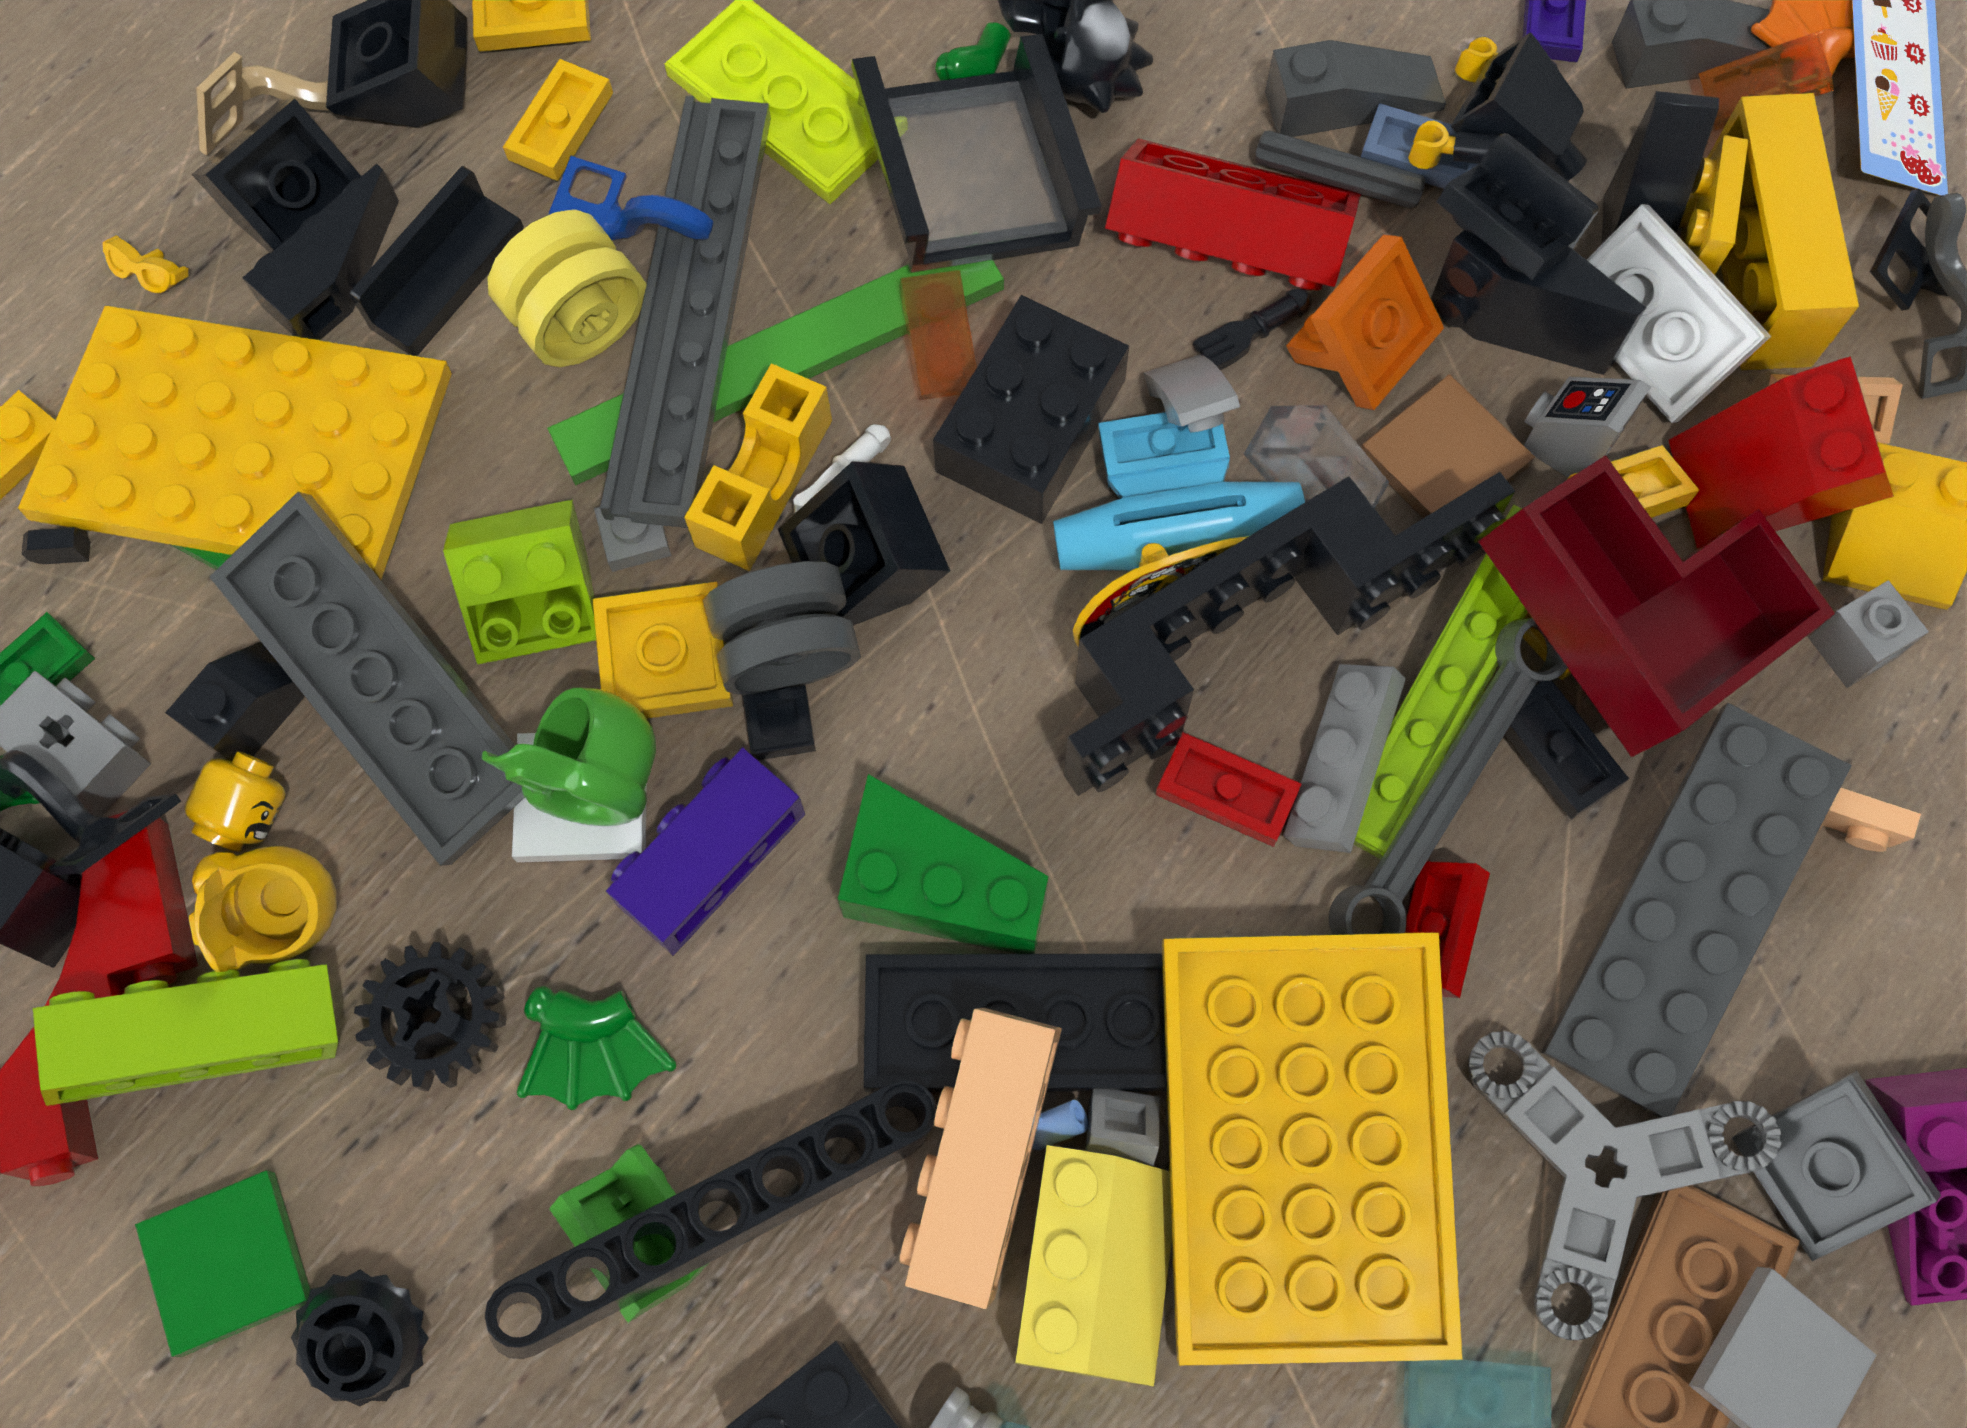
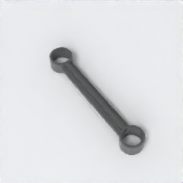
[1329,617,1568,935]

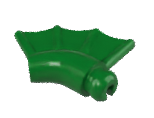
[516,986,677,1110]

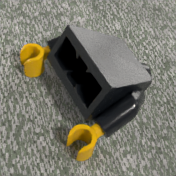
[1408,32,1587,181]

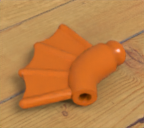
[1751,0,1855,96]

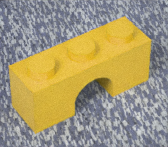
[684,363,832,571]

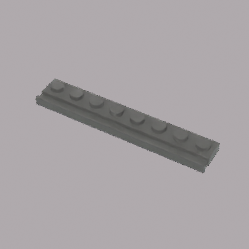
[600,96,771,528]

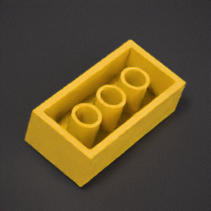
[1707,93,1859,371]

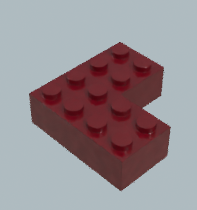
[1478,455,1835,757]

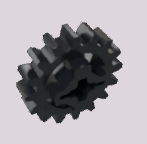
[354,942,507,1091]

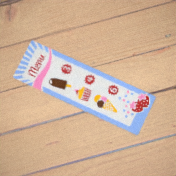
[1852,0,1948,196]

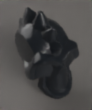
[998,0,1153,113]

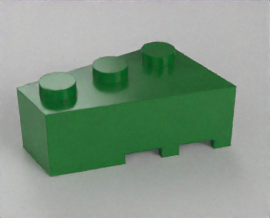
[838,774,1049,954]

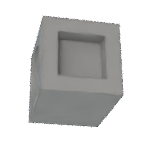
[1809,580,1929,688]

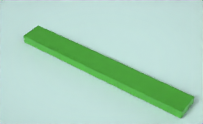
[547,233,1004,486]

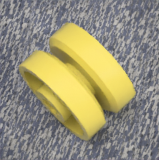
[487,209,647,367]

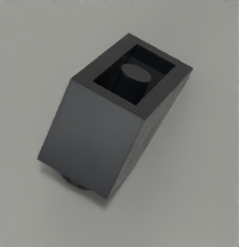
[165,642,305,761]

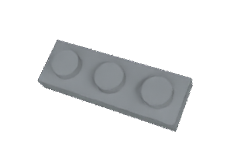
[1283,664,1406,853]

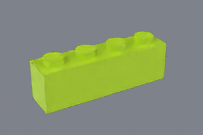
[32,959,338,1106]

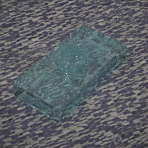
[1403,1360,1551,1428]

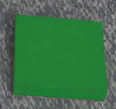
[135,1170,310,1357]

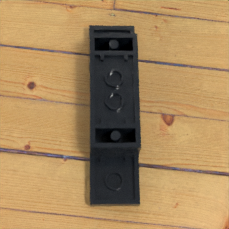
[1064,472,1515,796]

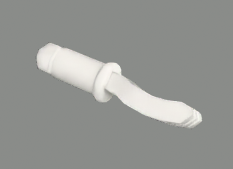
[793,424,891,513]

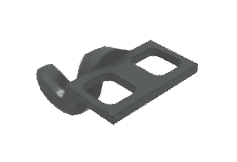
[1918,193,1967,399]

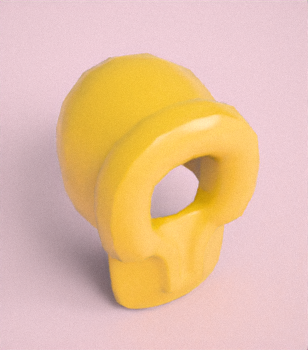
[189,846,337,972]

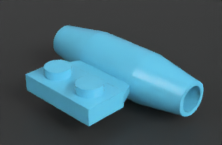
[1053,412,1305,571]

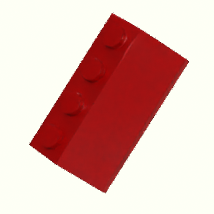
[1105,138,1361,291]

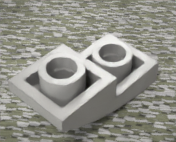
[1143,354,1240,433]

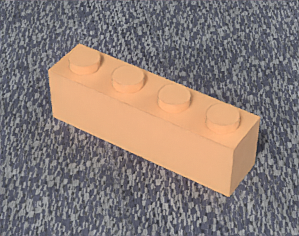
[900,1008,1062,1309]

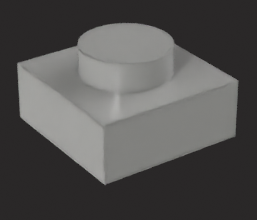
[594,507,672,572]
[1086,1089,1160,1166]

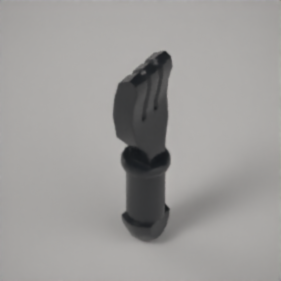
[1192,289,1312,370]

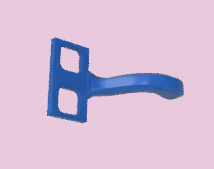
[548,156,714,240]

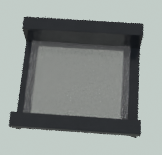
[851,34,1102,273]

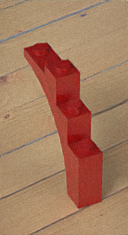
[0,810,198,1186]

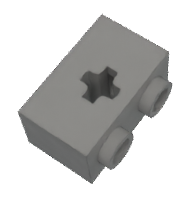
[0,671,151,817]

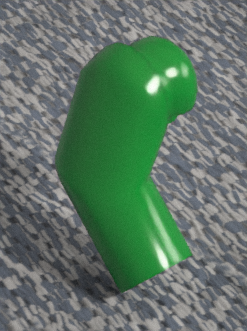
[935,22,1011,81]

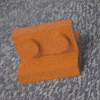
[1286,234,1444,410]

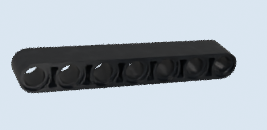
[485,1080,937,1359]

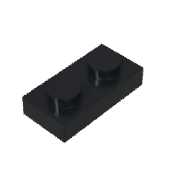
[1505,680,1629,820]

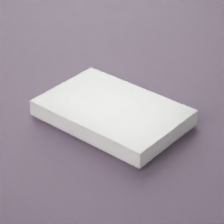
[1587,204,1772,423]

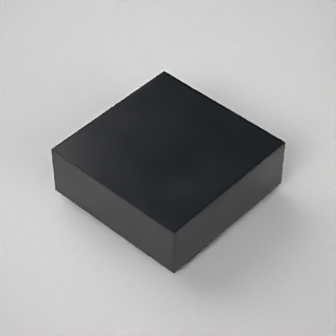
[743,685,816,761]

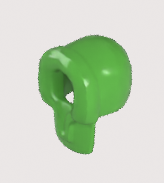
[481,688,656,826]

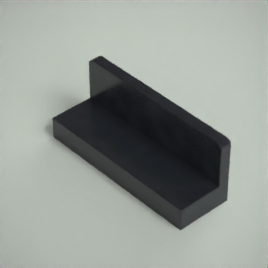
[350,166,524,356]

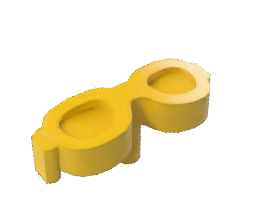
[102,235,188,293]

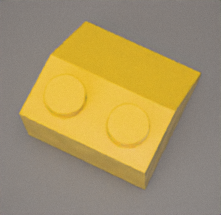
[1822,442,1967,610]

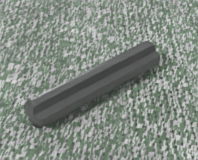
[1255,130,1425,209]

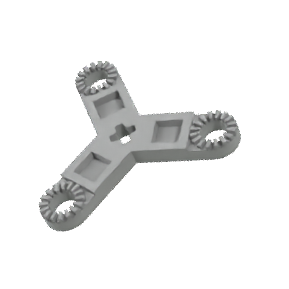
[1468,1031,1782,1340]

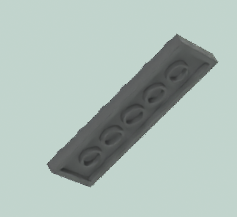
[209,492,525,866]
[1540,703,1852,1118]

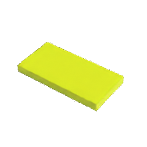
[664,0,908,204]

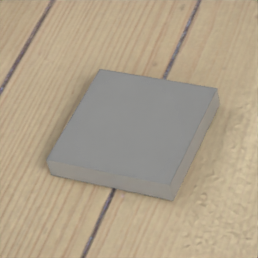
[1689,1266,1876,1428]

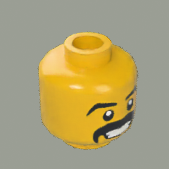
[184,751,286,852]

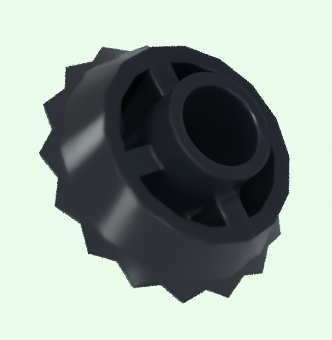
[291,1269,429,1406]

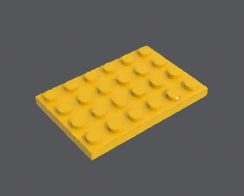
[18,306,452,580]
[1162,933,1463,1366]

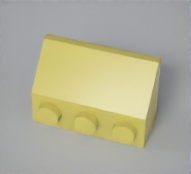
[1015,1145,1172,1386]

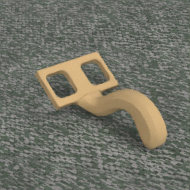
[196,52,328,156]

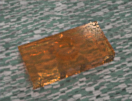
[1699,31,1834,131]

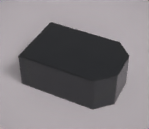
[22,527,90,565]

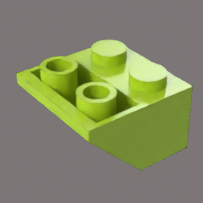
[443,500,596,665]

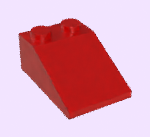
[1668,356,1894,548]

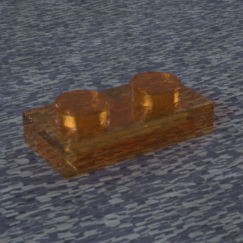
[899,270,977,400]

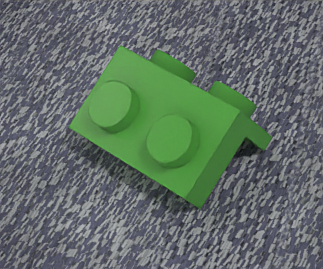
[549,1144,710,1323]

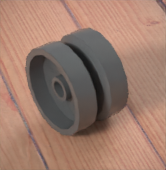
[703,561,861,695]

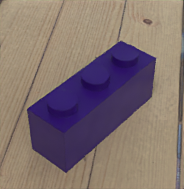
[606,747,806,956]

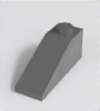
[1612,0,1793,89]
[1265,40,1446,137]

